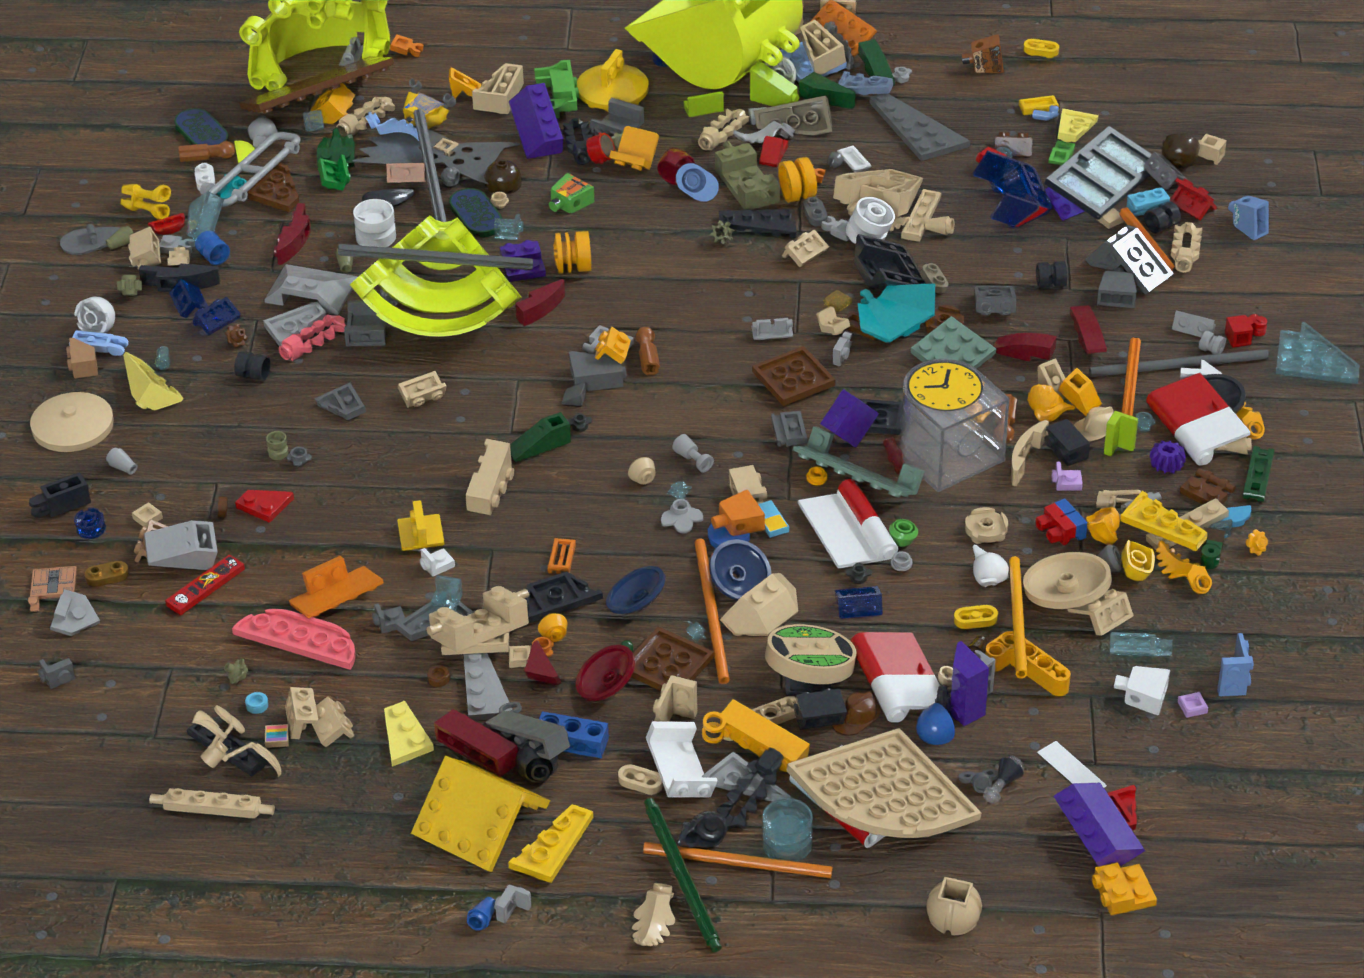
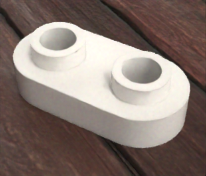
[195,163,215,191]

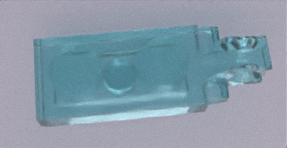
[1110,632,1172,656]

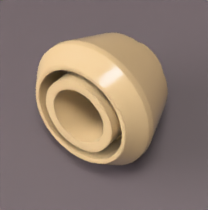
[628,457,656,484]

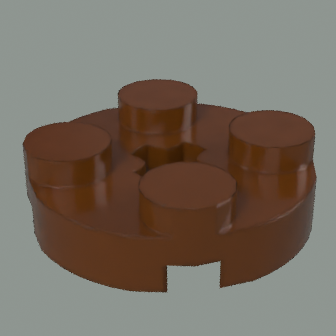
[924,305,964,334]

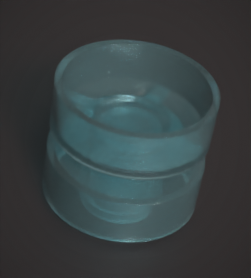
[762,798,813,862]

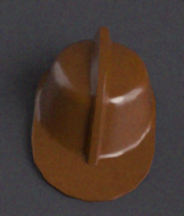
[832,691,880,735]

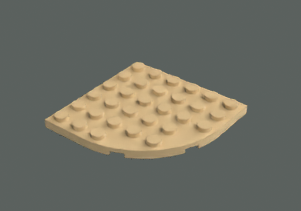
[786,728,982,838]

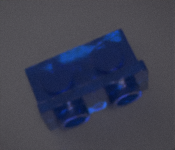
[193,297,241,335]
[835,586,883,619]

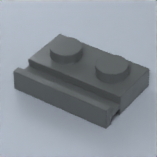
[771,411,807,447]

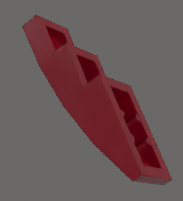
[1070,305,1107,354]

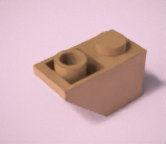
[66,338,98,378]

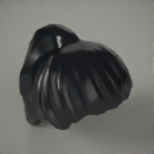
[677,811,728,848]

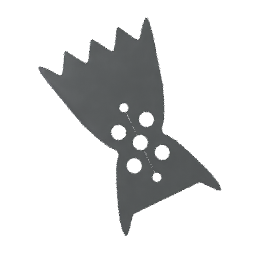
[352,116,520,184]

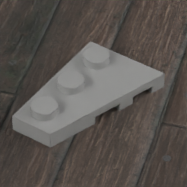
[263,301,326,346]

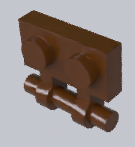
[1180,468,1236,505]

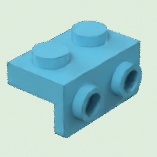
[1126,188,1170,216]

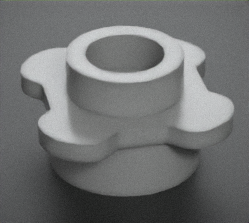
[892,67,912,83]

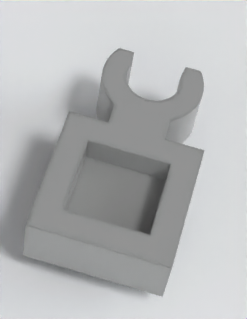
[821,216,849,241]
[159,235,195,254]
[833,332,853,366]

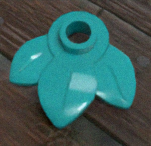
[217,174,247,199]

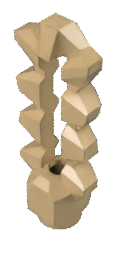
[336,97,395,137]
[698,109,750,151]
[1171,222,1202,273]

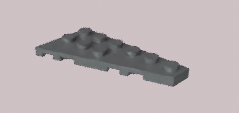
[870,93,970,161]

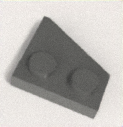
[315,383,366,420]

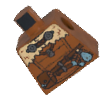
[962,34,1004,73]

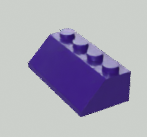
[509,83,563,159]
[1053,782,1145,867]

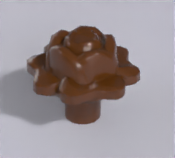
[225,324,248,347]

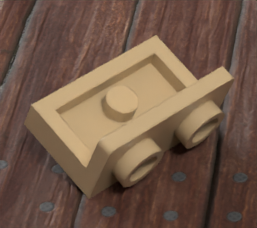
[398,371,447,408]
[312,696,354,747]

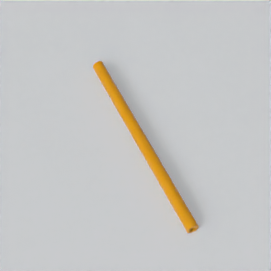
[1009,556,1027,679]

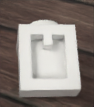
[420,548,455,577]

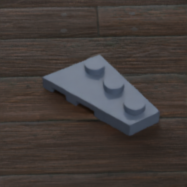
[838,71,893,95]

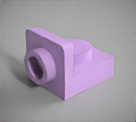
[1052,462,1082,491]

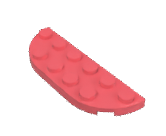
[232,609,355,670]

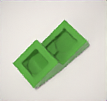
[1048,140,1075,165]

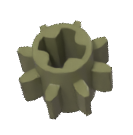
[710,220,735,244]
[117,275,142,296]

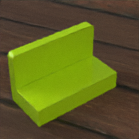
[684,91,724,117]
[1104,411,1138,456]

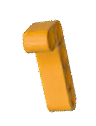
[985,631,1071,696]

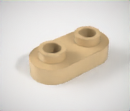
[618,765,663,795]

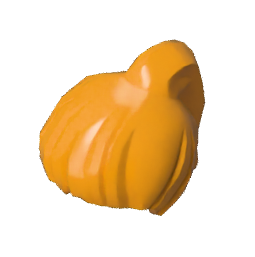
[1027,384,1075,422]
[1086,507,1120,545]

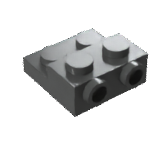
[974,286,1016,315]

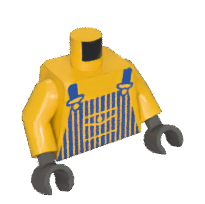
[403,78,456,129]

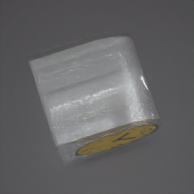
[900,359,1010,492]

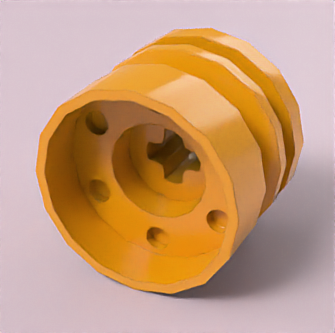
[553,231,591,274]

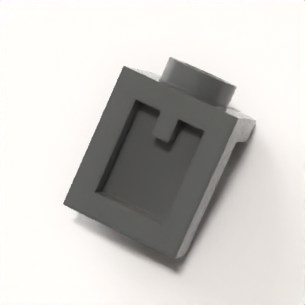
[372,603,405,633]

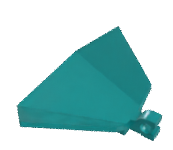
[858,283,935,342]

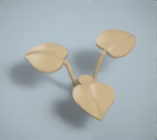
[193,705,281,777]

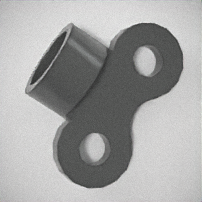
[959,769,998,793]

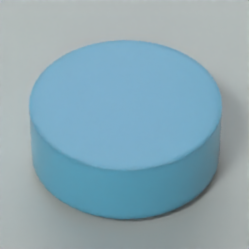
[245,692,268,714]

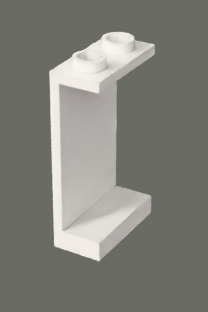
[646,721,717,797]

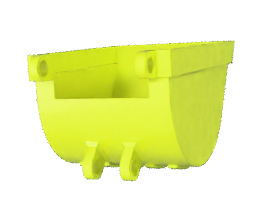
[625,0,803,89]

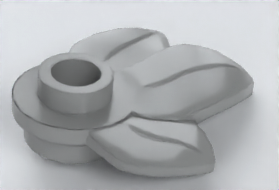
[661,499,703,533]

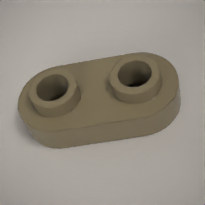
[920,263,948,294]

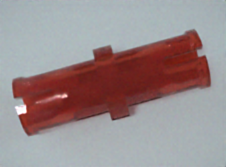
[883,437,905,474]

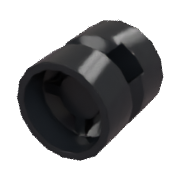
[1144,201,1181,234]
[1036,261,1067,288]
[234,351,271,381]

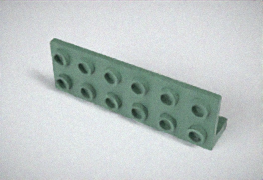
[793,426,925,498]

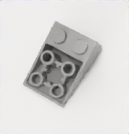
[144,520,218,570]

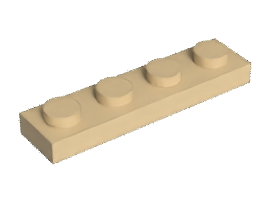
[1146,498,1229,553]

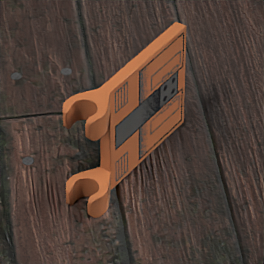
[28,566,77,612]

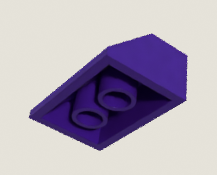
[950,641,989,726]

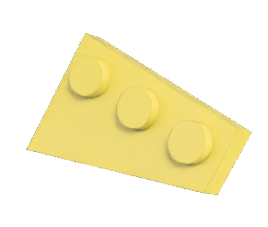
[1057,109,1099,142]

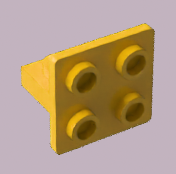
[397,500,444,551]

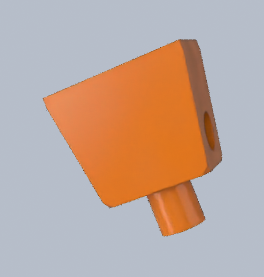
[711,489,765,536]

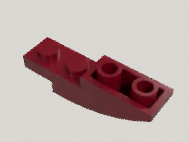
[274,203,311,265]

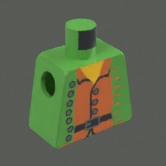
[549,173,595,213]

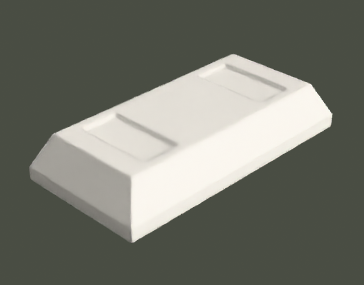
[837,146,871,173]

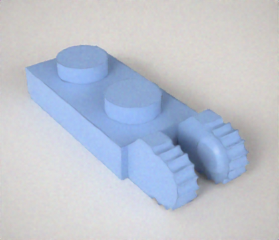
[69,330,129,356]

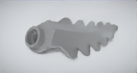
[733,121,795,143]

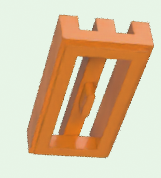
[548,538,576,574]

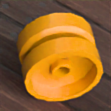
[778,157,817,203]

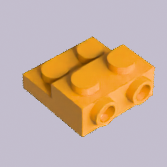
[1092,862,1157,916]

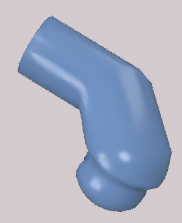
[1032,105,1059,121]

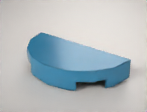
[1219,505,1251,527]

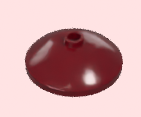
[576,645,635,701]

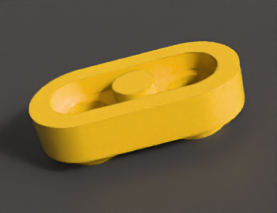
[1023,39,1059,58]
[954,605,998,629]

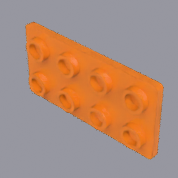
[810,0,877,57]
[289,556,384,618]

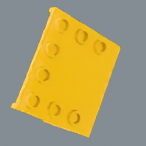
[411,756,550,872]

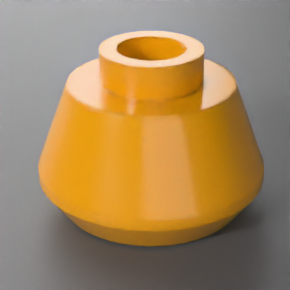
[538,613,567,642]

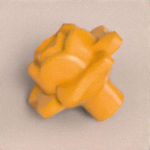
[1246,529,1268,556]

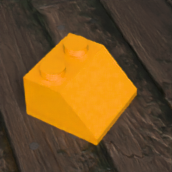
[306,83,355,124]

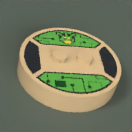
[765,624,856,684]

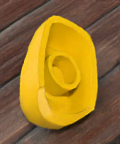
[1121,540,1155,581]

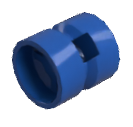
[195,230,230,265]

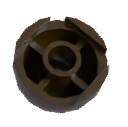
[1162,134,1200,169]
[484,159,522,195]

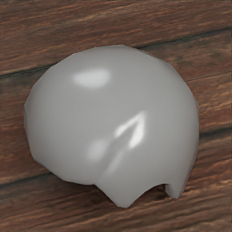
[248,117,278,140]

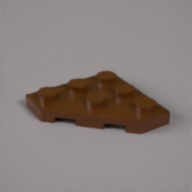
[247,163,299,212]

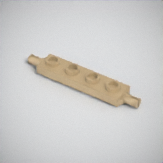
[149,788,275,818]

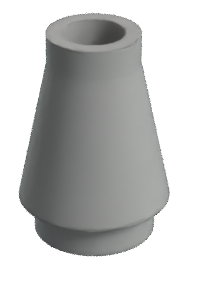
[106,447,138,475]

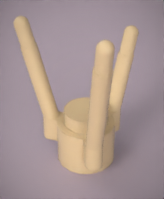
[1096,490,1141,519]

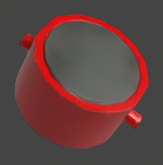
[586,132,615,164]

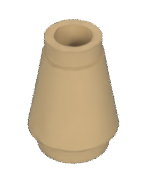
[925,216,955,235]

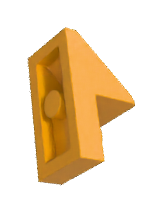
[449,67,481,99]

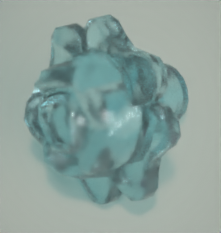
[667,481,692,499]

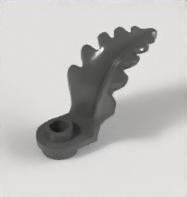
[824,21,855,70]

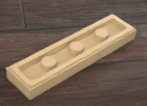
[901,189,941,242]

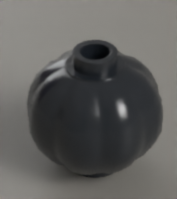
[515,742,558,783]

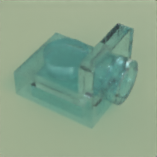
[494,214,524,240]

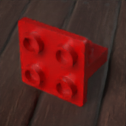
[1170,178,1217,221]

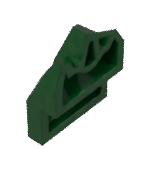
[317,128,355,167]

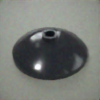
[1204,374,1246,414]

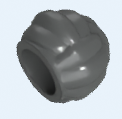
[441,166,460,187]

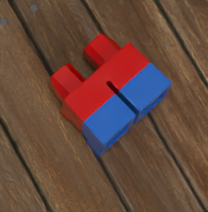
[1035,498,1088,546]

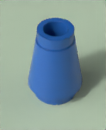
[467,897,495,931]

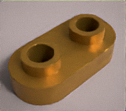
[85,561,129,587]

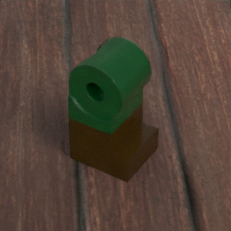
[1200,527,1225,569]

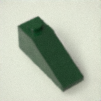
[799,72,855,109]

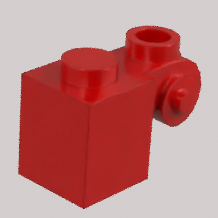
[1225,314,1268,348]

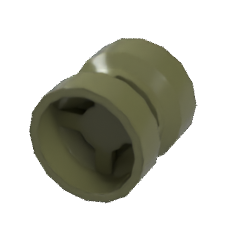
[266,431,289,460]

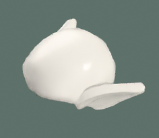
[973,545,1009,587]

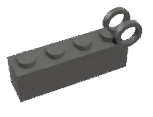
[485,702,570,760]

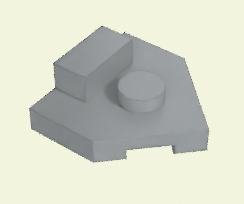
[50,589,100,636]

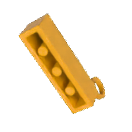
[702,699,810,772]

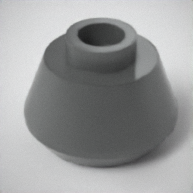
[1098,544,1123,573]

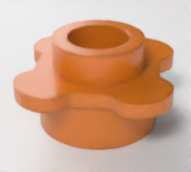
[532,637,554,657]

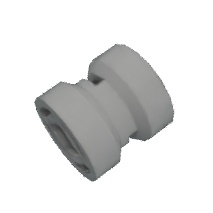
[1199,331,1226,354]

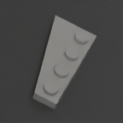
[464,653,513,721]

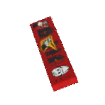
[165,554,245,616]

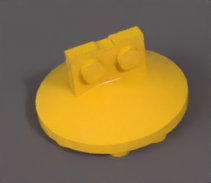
[577,49,649,112]

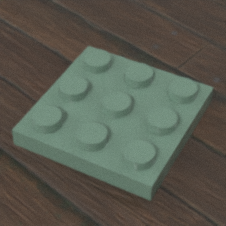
[911,316,996,371]

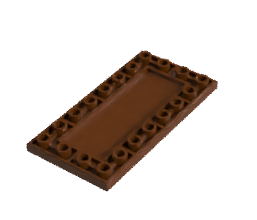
[239,57,394,113]

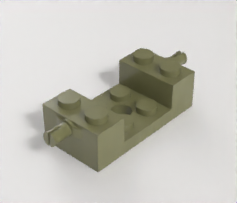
[715,141,780,210]

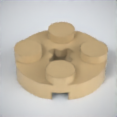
[965,507,1008,544]

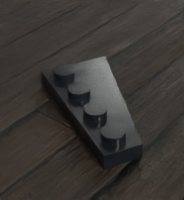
[719,208,797,238]

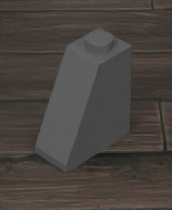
[569,351,626,391]

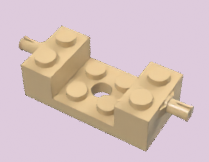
[427,586,529,652]

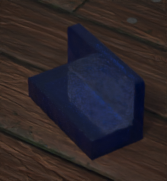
[169,279,209,318]

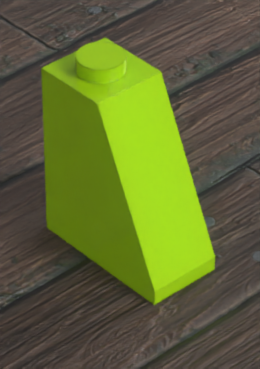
[750,61,799,107]

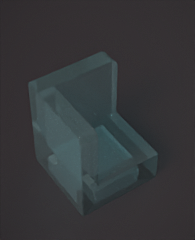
[431,575,463,610]

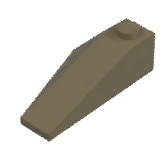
[754,96,832,136]

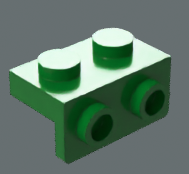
[317,154,351,191]

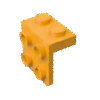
[609,126,659,171]

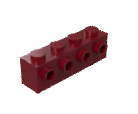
[434,709,518,777]

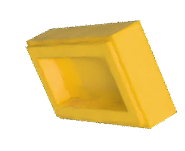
[1019,95,1059,115]

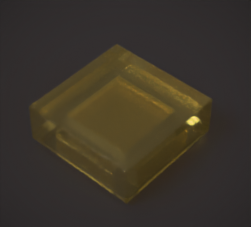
[824,290,852,312]

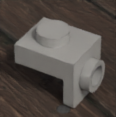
[494,885,531,923]

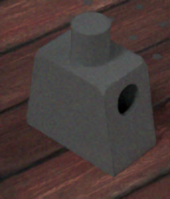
[1097,267,1136,308]

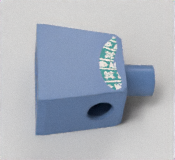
[1228,196,1269,240]

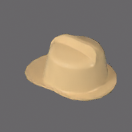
[1074,407,1113,442]

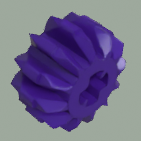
[1150,440,1186,474]

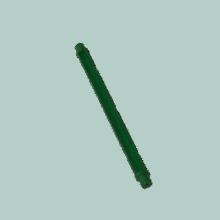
[644,798,722,952]

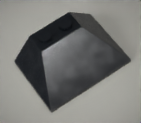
[854,234,926,290]

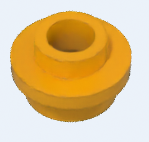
[806,466,827,486]

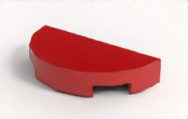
[148,213,186,235]

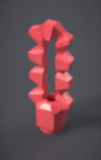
[278,315,346,361]

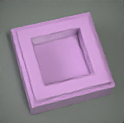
[1178,692,1208,718]

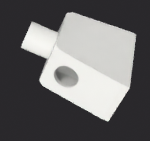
[1114,666,1170,715]

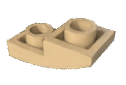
[167,247,191,266]

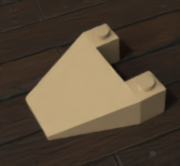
[833,169,923,218]

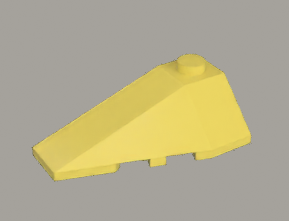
[123,352,183,411]

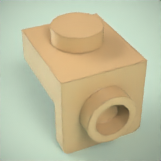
[816,306,850,335]

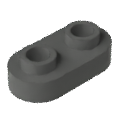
[803,197,827,226]

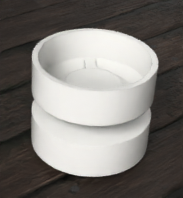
[846,197,895,244]
[353,199,396,247]

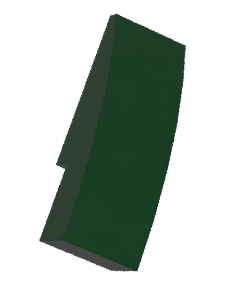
[858,39,895,86]

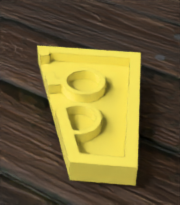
[384,701,434,767]

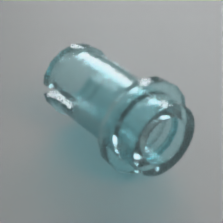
[155,346,171,370]

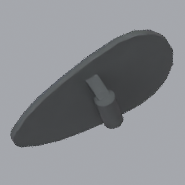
[60,224,120,255]

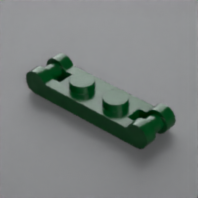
[1243,446,1275,502]

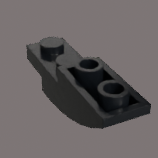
[139,263,220,292]

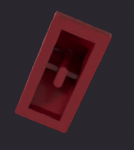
[524,640,561,685]

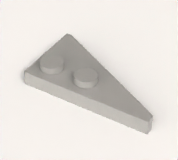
[702,752,792,806]

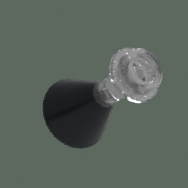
[983,756,1024,803]

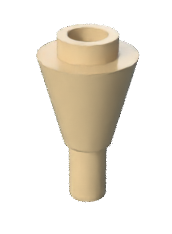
[1214,436,1252,455]

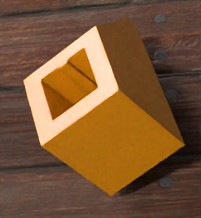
[1058,368,1102,416]

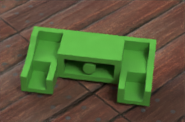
[534,60,579,118]

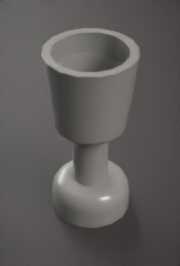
[672,434,714,472]

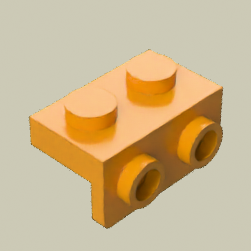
[595,326,631,364]

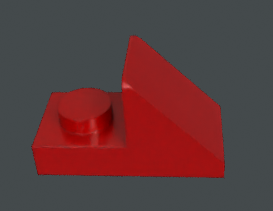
[759,136,788,167]

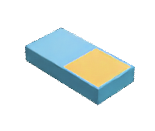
[758,500,789,538]

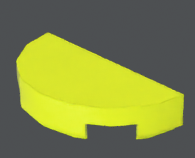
[234,141,254,164]

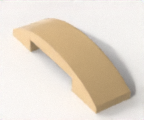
[1011,420,1049,486]

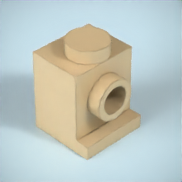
[1198,134,1227,165]

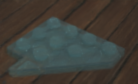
[1276,322,1360,384]

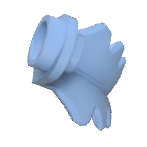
[365,111,419,141]

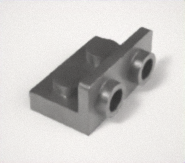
[1143,152,1186,190]

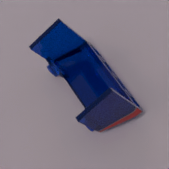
[972,150,1052,227]

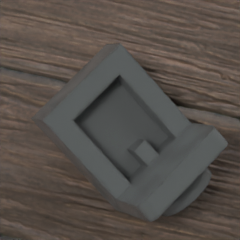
[38,658,76,689]

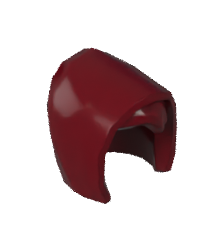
[657,147,695,185]

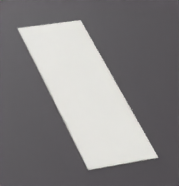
[1037,741,1107,787]

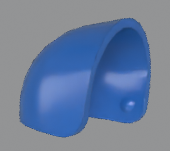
[916,703,955,745]

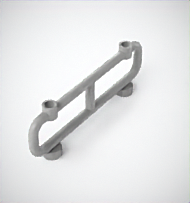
[200,132,300,207]

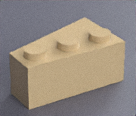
[800,20,846,75]
[472,63,524,114]
[466,439,514,515]

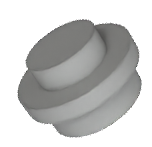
[891,551,912,571]

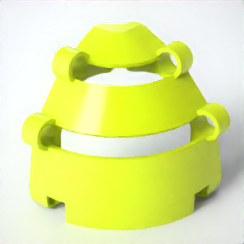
[239,0,390,91]
[350,216,522,336]

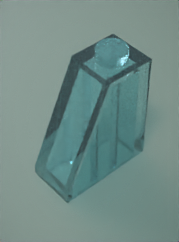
[187,191,224,241]

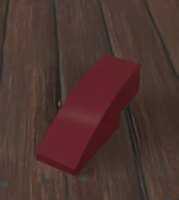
[515,279,565,327]
[993,333,1057,362]

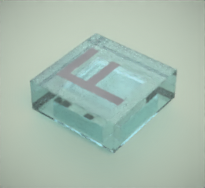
[303,110,324,132]

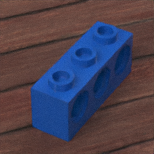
[539,711,609,758]

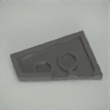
[397,591,474,641]

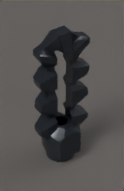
[563,118,592,165]
[716,747,784,829]

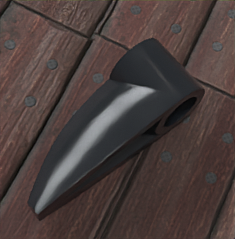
[362,189,414,206]

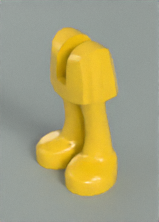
[120,184,171,220]

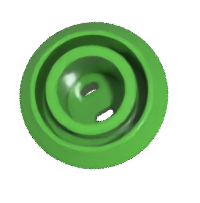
[889,519,918,547]

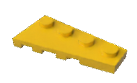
[1121,490,1207,551]
[508,804,593,883]

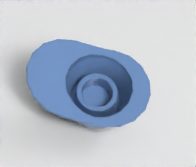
[676,163,719,202]

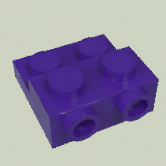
[500,240,546,282]

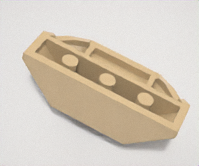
[720,573,798,636]

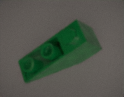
[510,412,571,462]

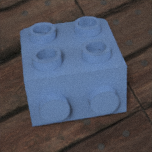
[1217,633,1253,696]

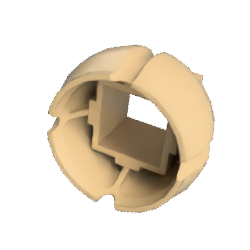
[926,877,982,935]

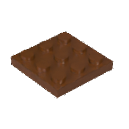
[752,346,835,406]
[632,626,714,691]

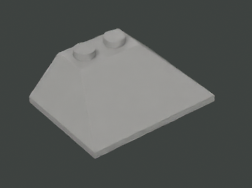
[264,264,358,315]

